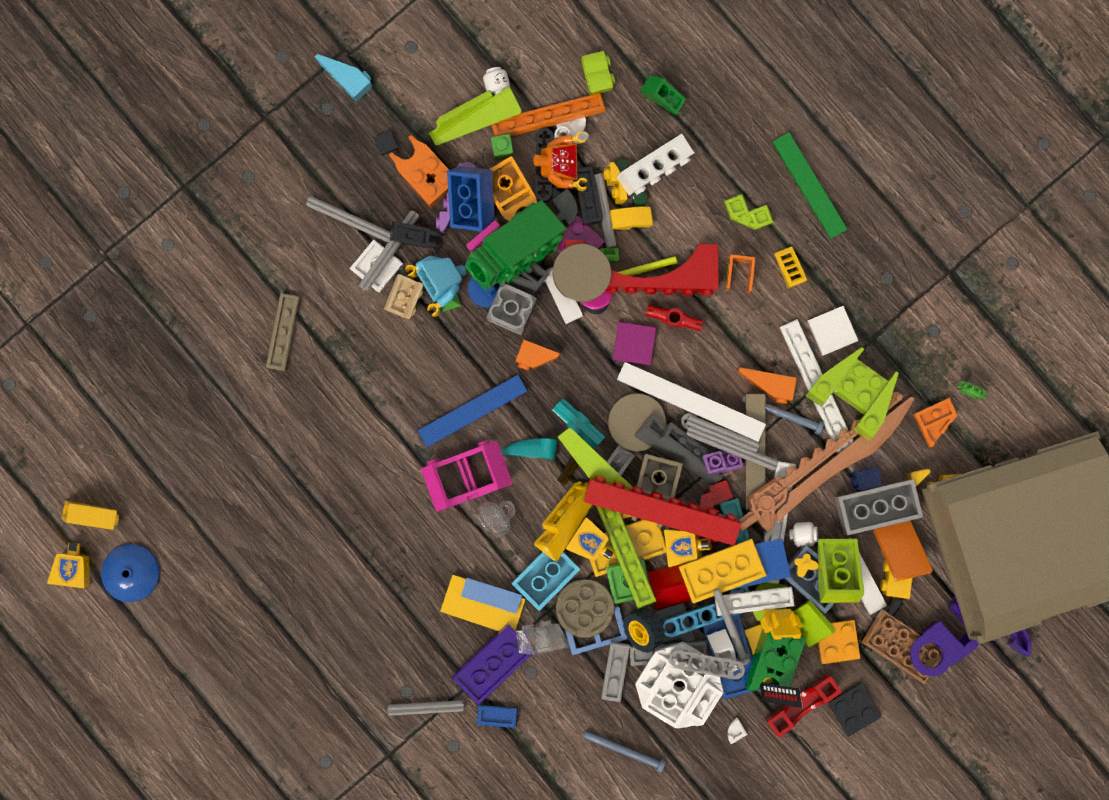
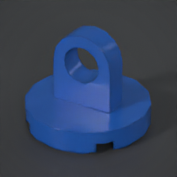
[468,277,501,308]

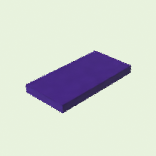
[452,624,535,705]

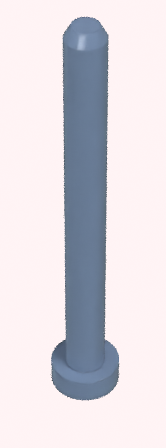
[742,395,824,435]
[583,731,666,773]

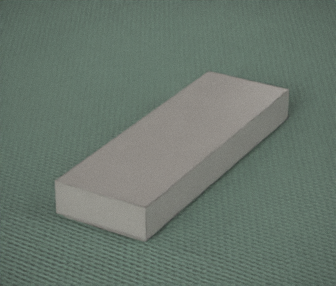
[601,641,630,702]

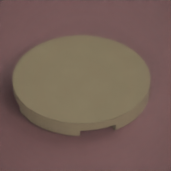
[552,244,611,302]
[608,394,666,451]
[556,580,614,638]

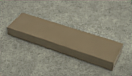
[266,293,300,372]

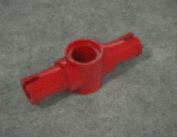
[645,304,703,332]

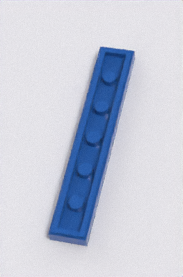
[418,375,527,447]

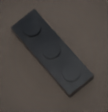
[575,166,602,225]

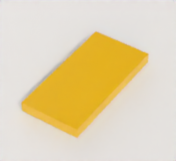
[590,520,666,577]
[679,539,767,604]
[440,575,526,631]

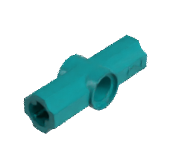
[552,398,605,449]

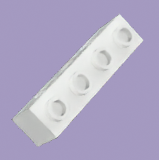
[617,134,694,196]

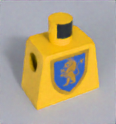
[566,517,615,561]
[664,529,711,567]
[47,542,90,588]

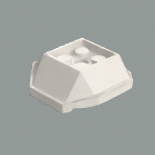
[635,642,723,728]

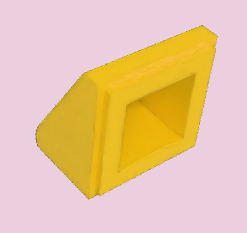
[907,469,930,486]

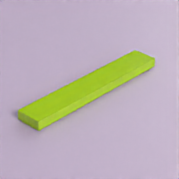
[596,506,656,609]

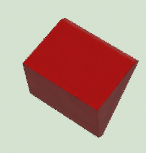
[647,563,692,610]

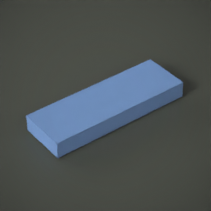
[461,578,522,614]

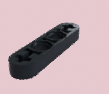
[535,128,553,203]

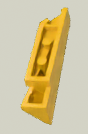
[534,481,592,561]

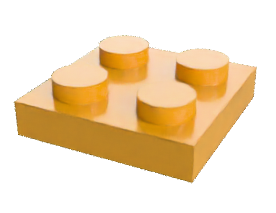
[818,620,860,664]

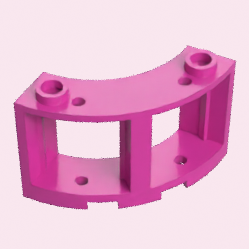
[421,440,513,512]

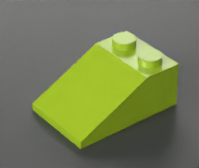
[818,539,864,603]

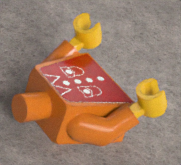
[533,131,587,192]

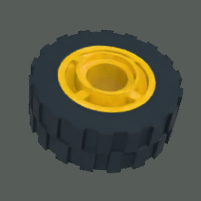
[623,607,665,653]

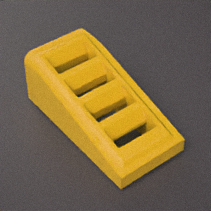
[774,247,807,289]

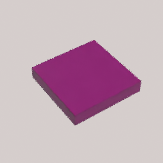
[613,322,656,366]

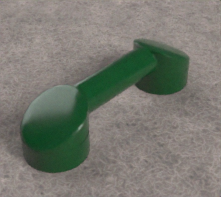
[615,159,648,207]

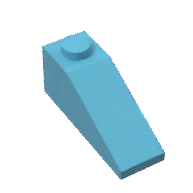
[315,54,373,102]

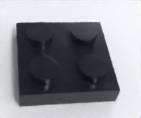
[828,683,881,737]

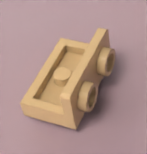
[384,274,423,319]

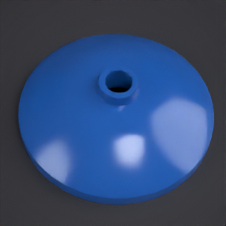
[101,544,160,602]

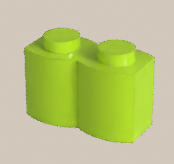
[581,51,615,95]

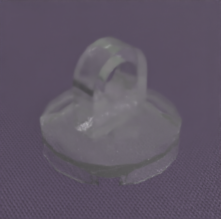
[478,500,515,537]

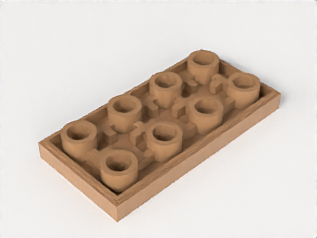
[862,609,941,684]

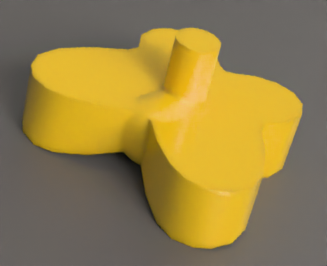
[794,553,819,577]

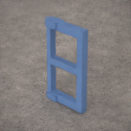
[565,606,627,655]

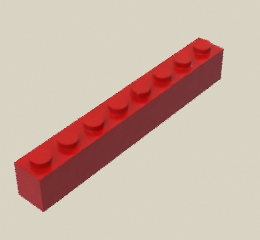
[583,475,741,546]

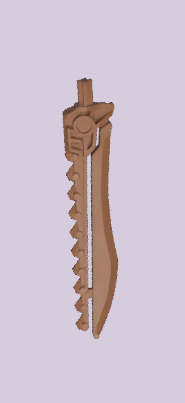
[739,392,914,532]

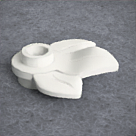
[554,117,589,144]

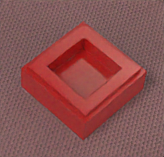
[708,480,733,505]

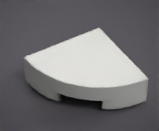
[727,717,747,744]

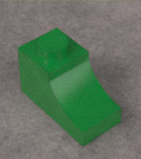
[640,75,686,115]

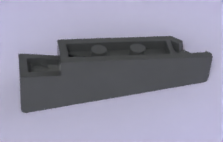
[634,414,722,484]

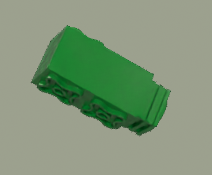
[465,200,567,291]

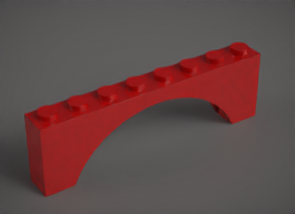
[563,240,718,296]

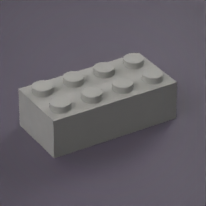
[834,479,923,535]

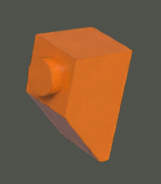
[516,340,560,371]

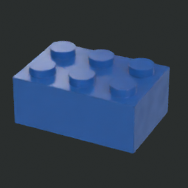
[447,166,495,232]

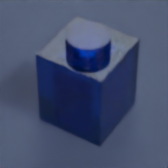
[850,467,883,491]

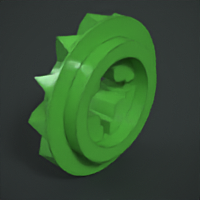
[957,381,988,400]

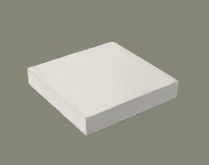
[350,240,404,293]
[807,306,858,356]

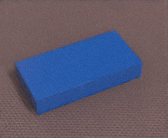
[477,704,517,728]

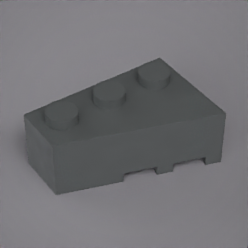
[504,262,549,296]

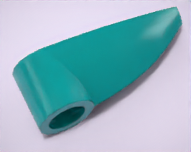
[501,438,557,460]

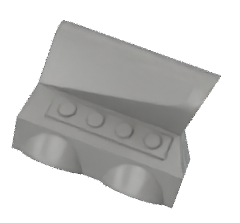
[486,283,537,335]

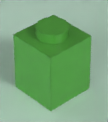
[491,134,514,161]

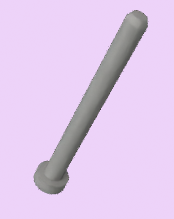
[713,588,751,665]

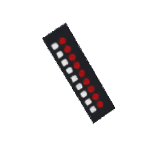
[760,683,803,708]

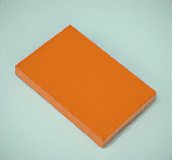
[873,521,933,582]

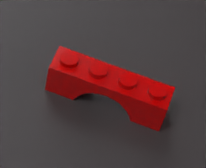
[765,673,842,738]

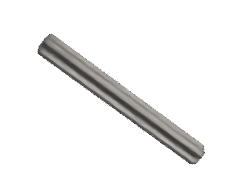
[306,196,391,242]
[359,211,419,291]
[686,426,778,470]

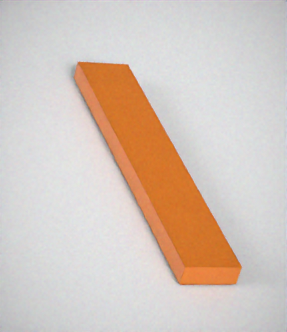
[492,93,605,137]

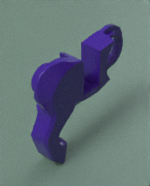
[910,594,1031,676]

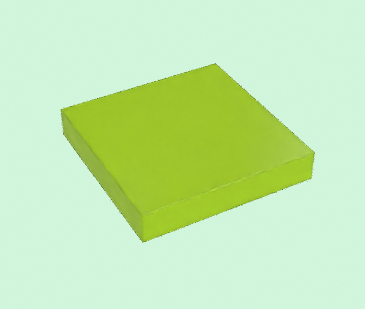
[792,600,836,647]

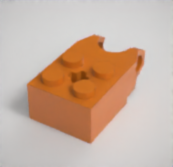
[389,135,449,209]

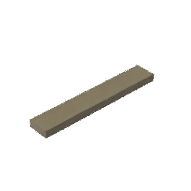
[745,394,765,510]

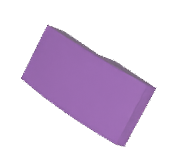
[436,193,450,234]
[702,451,744,475]

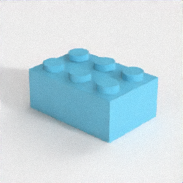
[511,552,580,611]

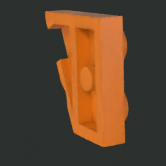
[913,398,957,448]

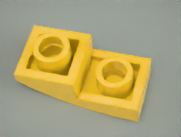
[603,162,628,204]
[610,207,653,230]

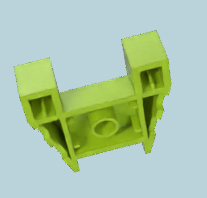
[805,347,899,441]

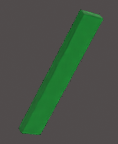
[772,132,847,240]

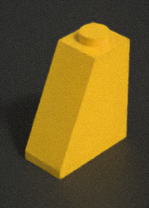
[61,500,119,530]

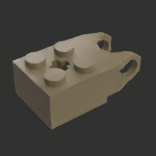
[631,454,683,528]

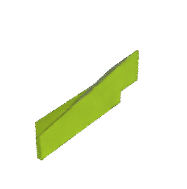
[429,87,522,145]
[558,428,632,488]

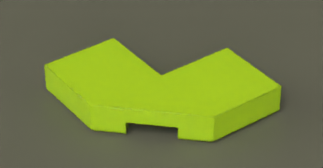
[724,194,774,230]

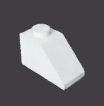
[707,629,739,675]

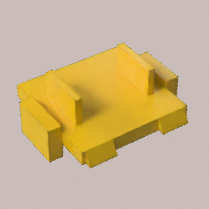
[761,609,803,640]

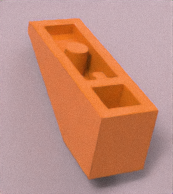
[737,368,797,404]

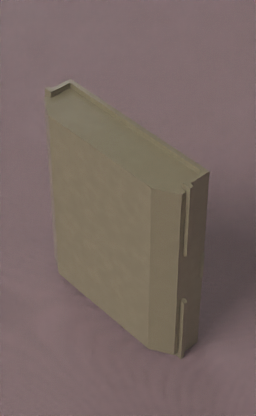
[922,431,1109,644]

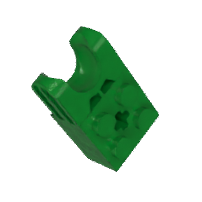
[745,629,806,692]

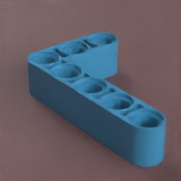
[661,586,749,637]

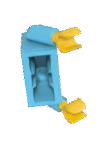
[405,256,466,317]

